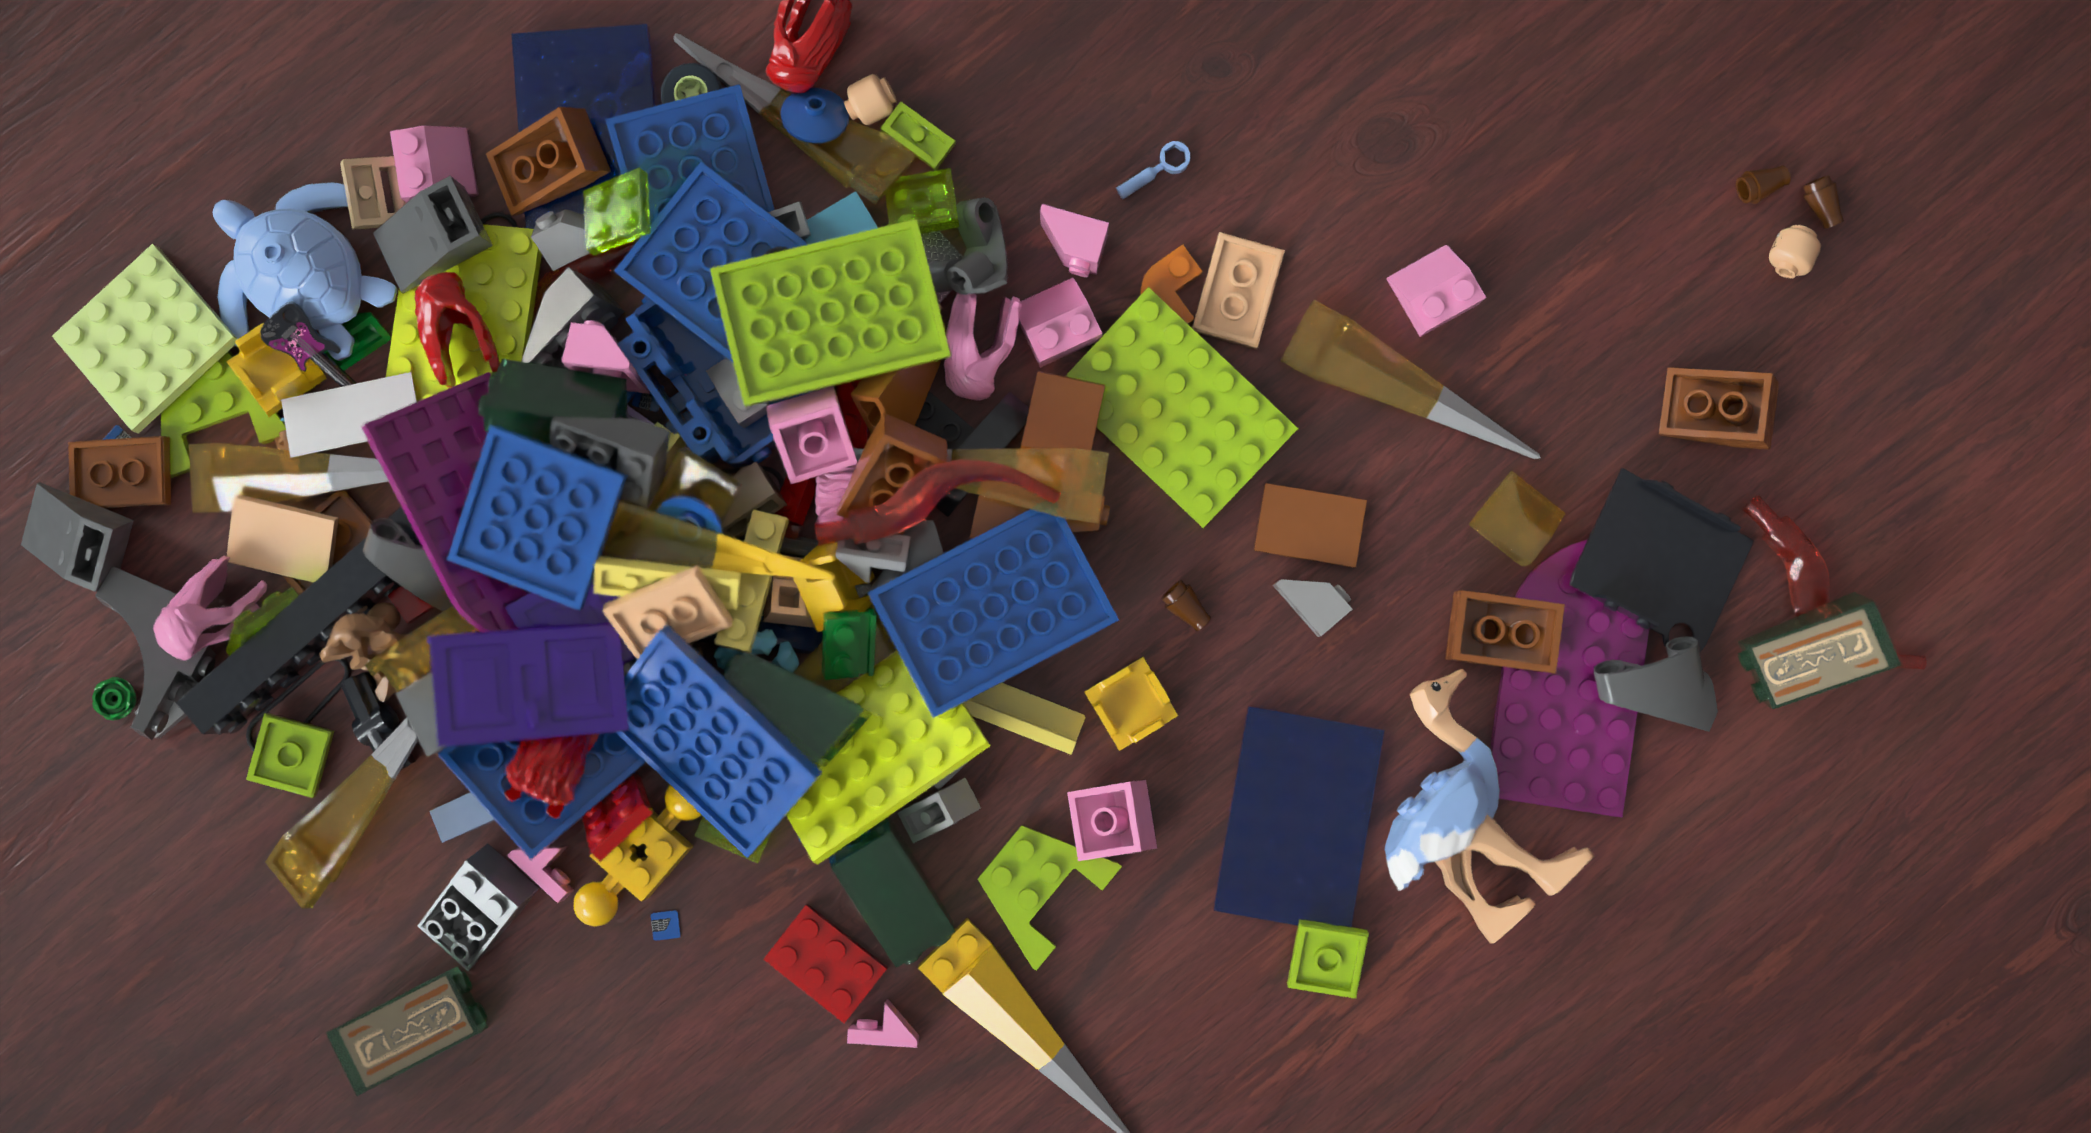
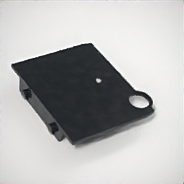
[1569,468,1754,653]

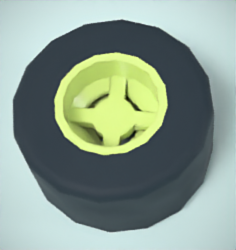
[661,63,723,104]

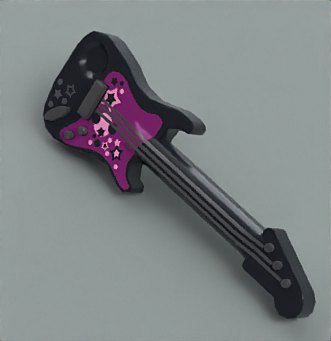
[260,302,357,387]

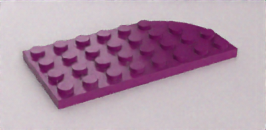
[361,372,531,632]
[1490,540,1649,818]

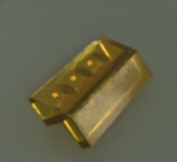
[365,605,481,693]

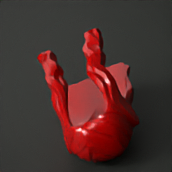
[766,0,852,93]
[415,272,501,388]
[504,733,599,819]

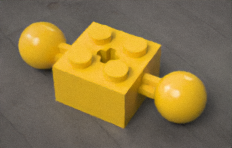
[573,785,702,926]

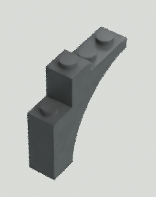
[95,566,216,741]

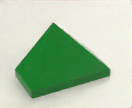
[324,312,392,371]

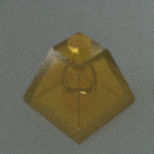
[1469,471,1565,567]

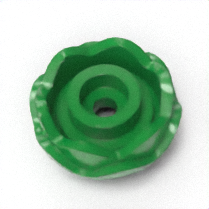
[92,677,137,721]

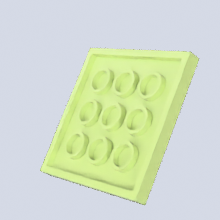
[52,244,238,434]

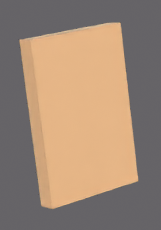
[1192,232,1285,350]
[227,494,339,582]
[603,565,733,659]

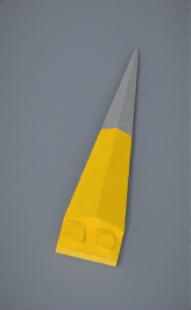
[918,918,1130,1133]

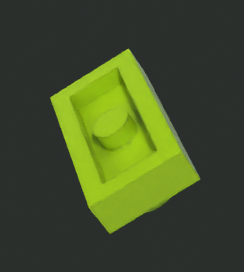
[880,101,956,171]

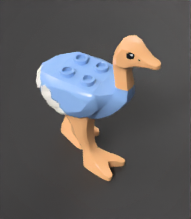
[1385,669,1593,944]

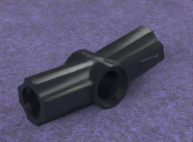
[341,672,416,777]

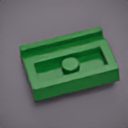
[822,608,876,680]

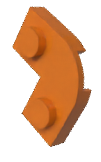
[1141,244,1203,325]

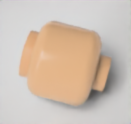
[844,74,897,125]
[1769,225,1821,278]

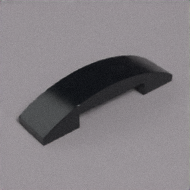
[925,392,1029,517]

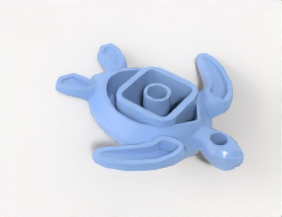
[213,182,397,361]

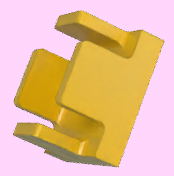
[226,323,327,417]
[793,538,875,632]
[1084,657,1178,751]

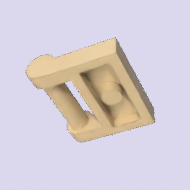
[340,156,406,230]

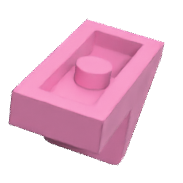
[507,846,574,903]
[847,999,919,1048]

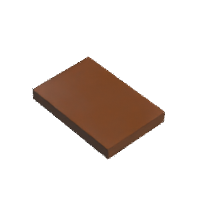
[68,436,171,509]
[1253,483,1367,568]
[282,489,374,595]

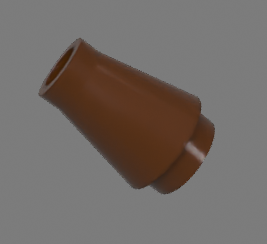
[1736,165,1791,204]
[1802,175,1844,229]
[1161,580,1211,631]

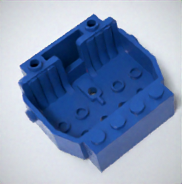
[617,296,823,468]

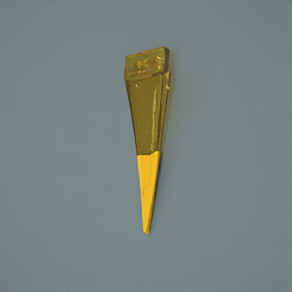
[601,498,837,580]

